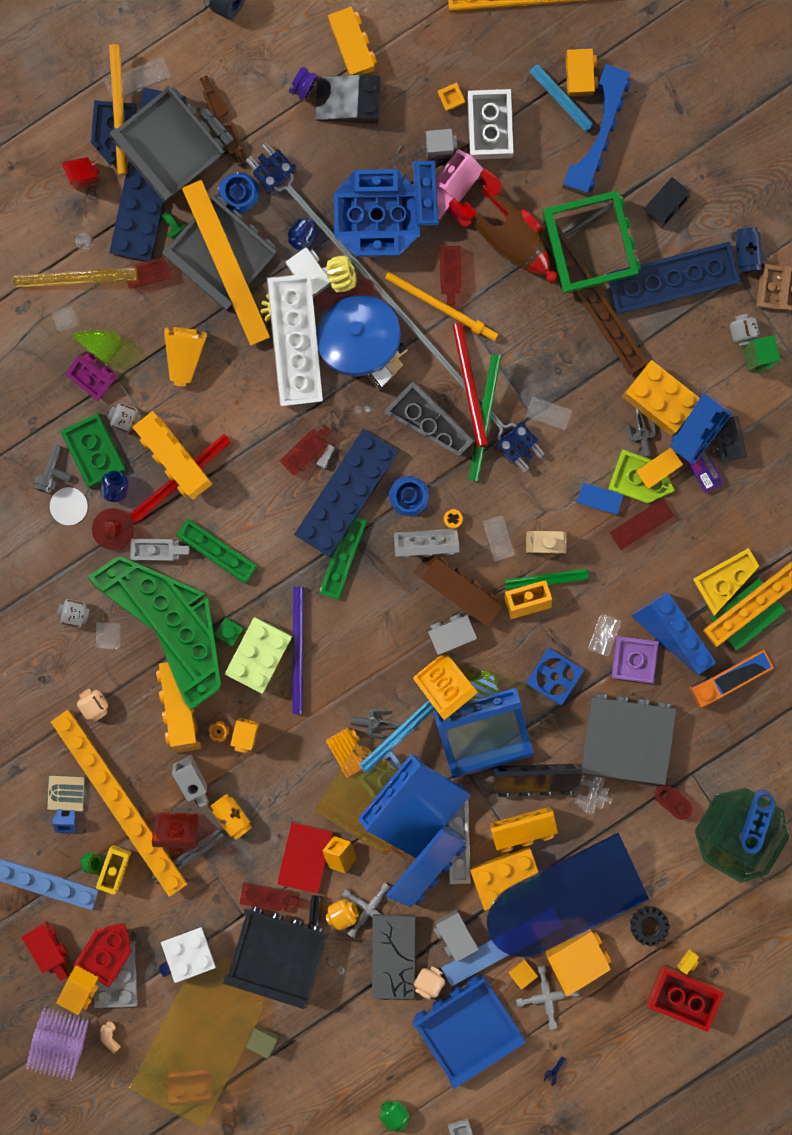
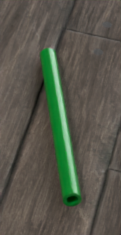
[468,354,502,481]

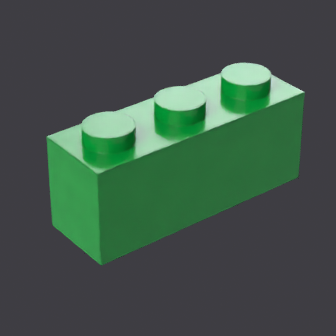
[743,335,780,374]

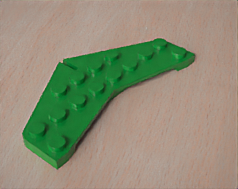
[88,557,221,711]

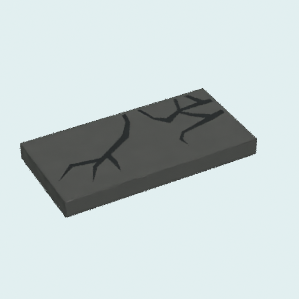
[372,914,415,999]

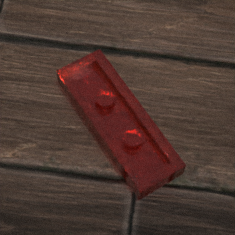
[609,498,674,550]

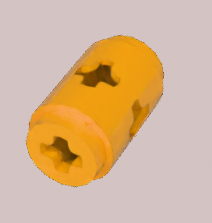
[210,794,252,840]

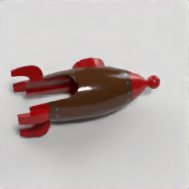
[448,169,559,283]

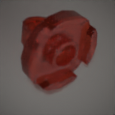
[92,508,135,550]

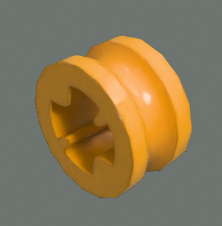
[444,509,463,528]

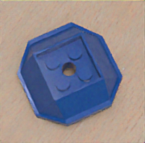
[334,169,420,257]

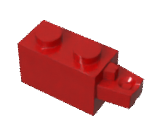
[21,921,70,981]

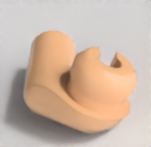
[100,1021,121,1054]

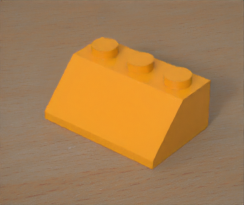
[489,806,558,852]

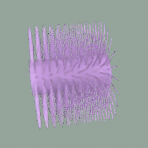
[26,1008,89,1082]

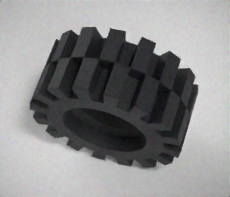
[630,906,670,947]

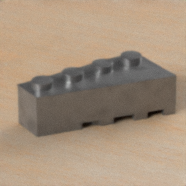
[384,381,475,456]

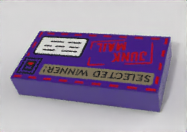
[687,450,724,493]

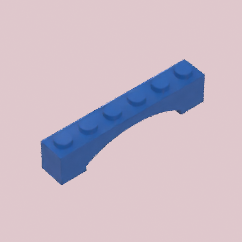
[562,64,631,196]

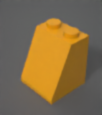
[545,928,612,996]

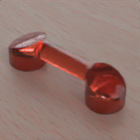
[317,278,375,309]

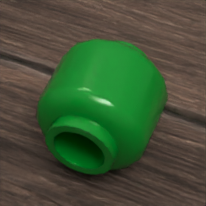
[378,1099,410,1133]

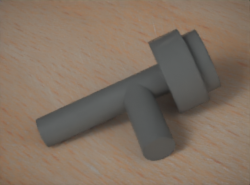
[34,444,71,494]

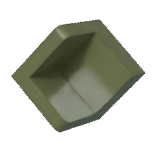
[246,1024,279,1059]

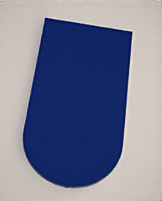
[487,833,649,957]

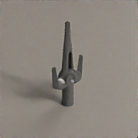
[627,408,658,457]
[351,709,403,739]

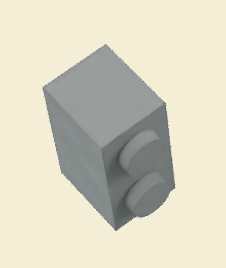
[426,129,457,161]
[428,613,477,655]
[434,910,478,962]

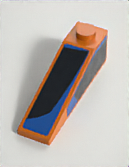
[689,649,774,708]

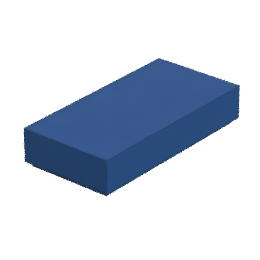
[576,482,623,515]

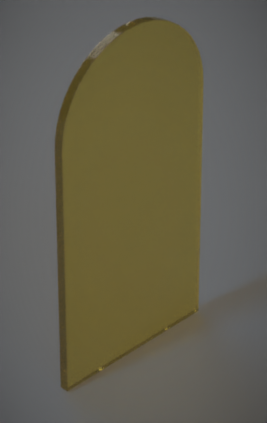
[129,958,263,1128]

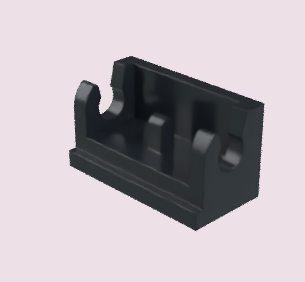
[644,177,690,229]
[716,416,747,462]

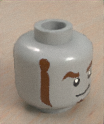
[729,314,760,346]
[107,402,141,433]
[56,599,89,628]

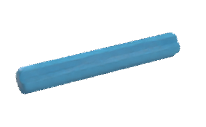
[530,65,594,132]

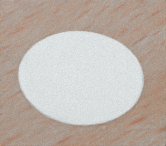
[50,487,88,525]

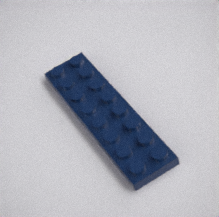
[109,87,186,263]

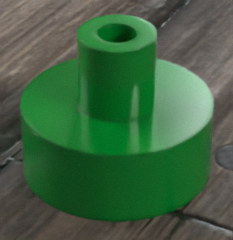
[80,852,102,875]

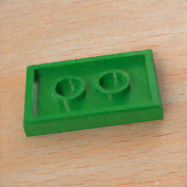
[60,413,127,488]
[709,578,786,651]

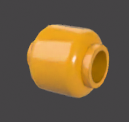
[326,899,359,930]

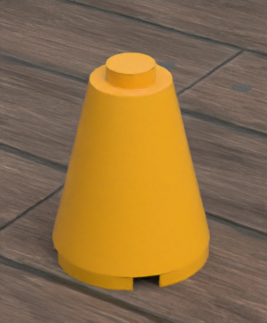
[164,327,207,386]

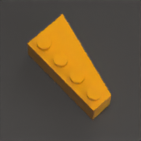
[133,411,212,500]
[156,662,201,753]

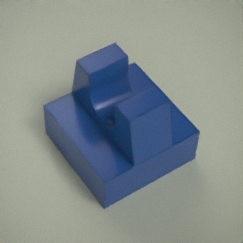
[53,809,77,833]

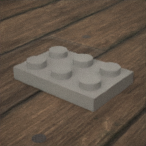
[394,528,460,558]
[94,942,138,1008]

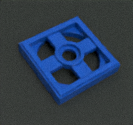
[526,648,584,706]

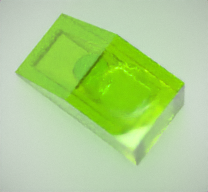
[72,330,123,364]

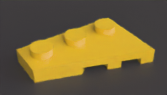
[693,548,759,616]

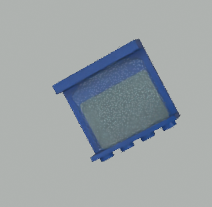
[433,688,534,779]

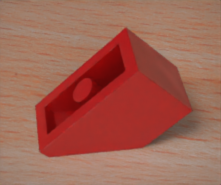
[61,157,100,190]

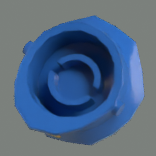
[218,172,259,213]
[389,475,429,516]

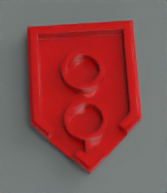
[73,922,132,988]

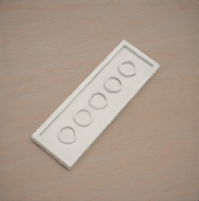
[267,273,323,406]

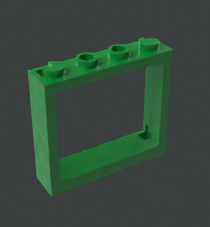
[542,190,641,295]

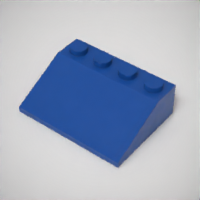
[386,824,467,907]

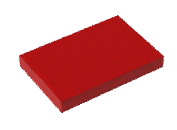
[277,822,333,894]

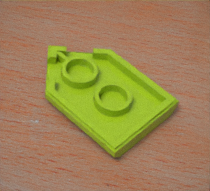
[608,449,675,503]

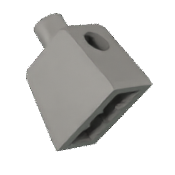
[172,755,209,808]

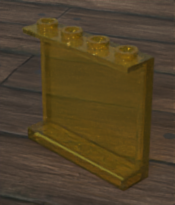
[314,744,399,856]

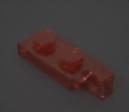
[439,245,461,305]
[279,425,332,476]
[240,882,300,911]

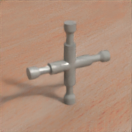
[341,882,391,938]
[516,965,579,1030]

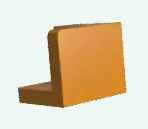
[323,836,357,874]

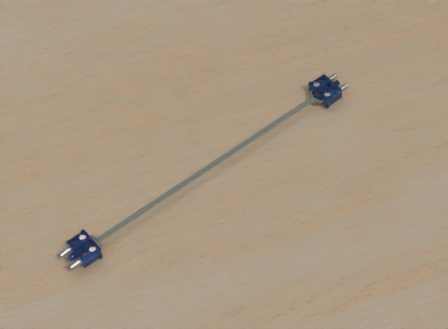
[246,143,545,472]

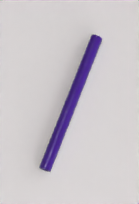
[292,587,304,714]

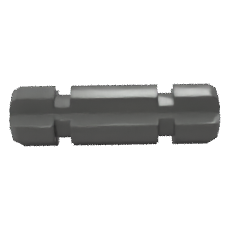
[199,108,233,146]

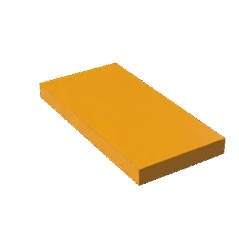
[413,652,478,720]

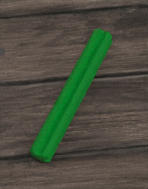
[505,569,588,591]

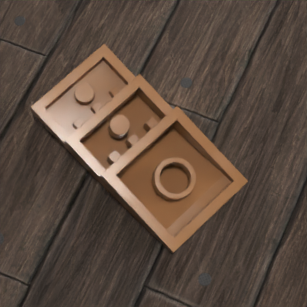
[756,264,792,312]

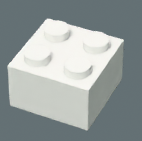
[161,927,216,983]

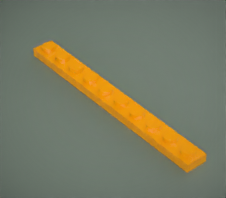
[51,710,188,897]

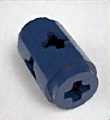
[735,227,764,273]

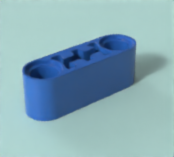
[740,789,775,853]

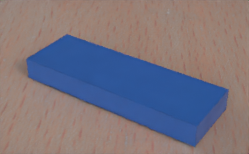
[413,161,439,226]

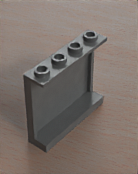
[109,84,224,203]
[162,195,277,311]
[580,693,676,785]

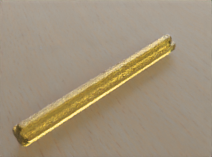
[13,267,138,287]

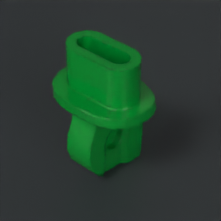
[161,212,187,240]

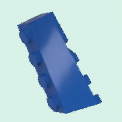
[631,592,716,675]

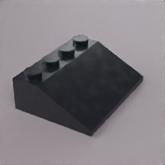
[492,763,582,797]

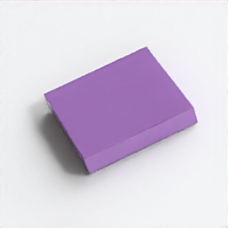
[611,636,659,683]

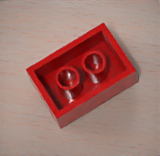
[646,964,724,1032]

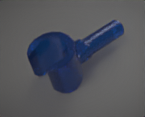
[159,961,171,977]
[544,1056,566,1086]

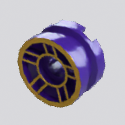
[289,66,318,101]

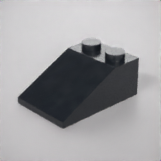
[315,75,381,124]

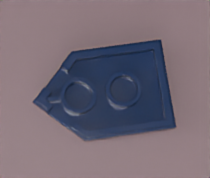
[91,100,137,166]

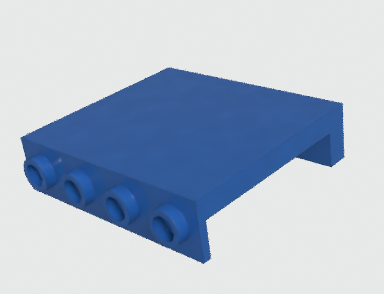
[358,754,471,858]
[412,975,526,1089]

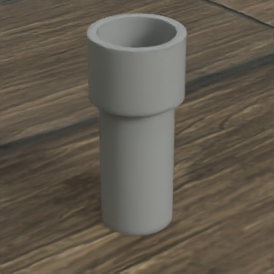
[316,444,335,469]

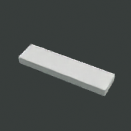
[448,800,471,884]

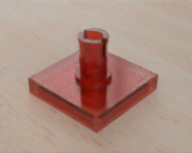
[152,812,199,854]

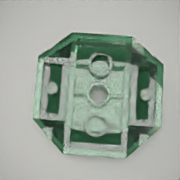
[694,787,789,883]

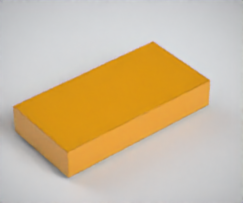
[636,448,683,489]

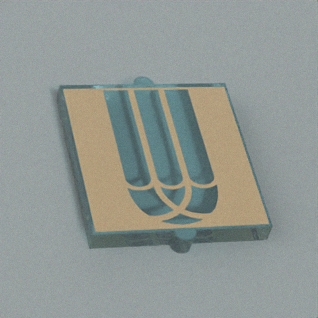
[45,775,87,812]

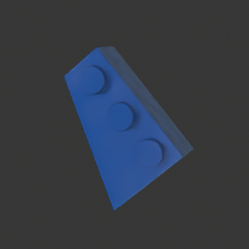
[670,393,733,464]

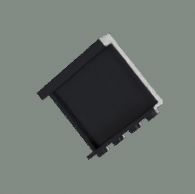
[223,906,329,1009]

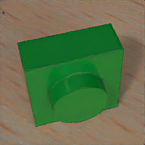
[214,617,244,646]

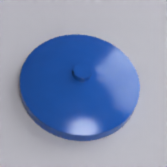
[316,295,401,376]

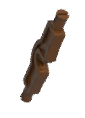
[200,76,246,166]

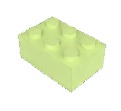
[225,617,293,694]

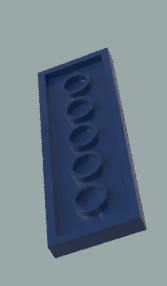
[606,242,740,315]
[294,428,399,558]

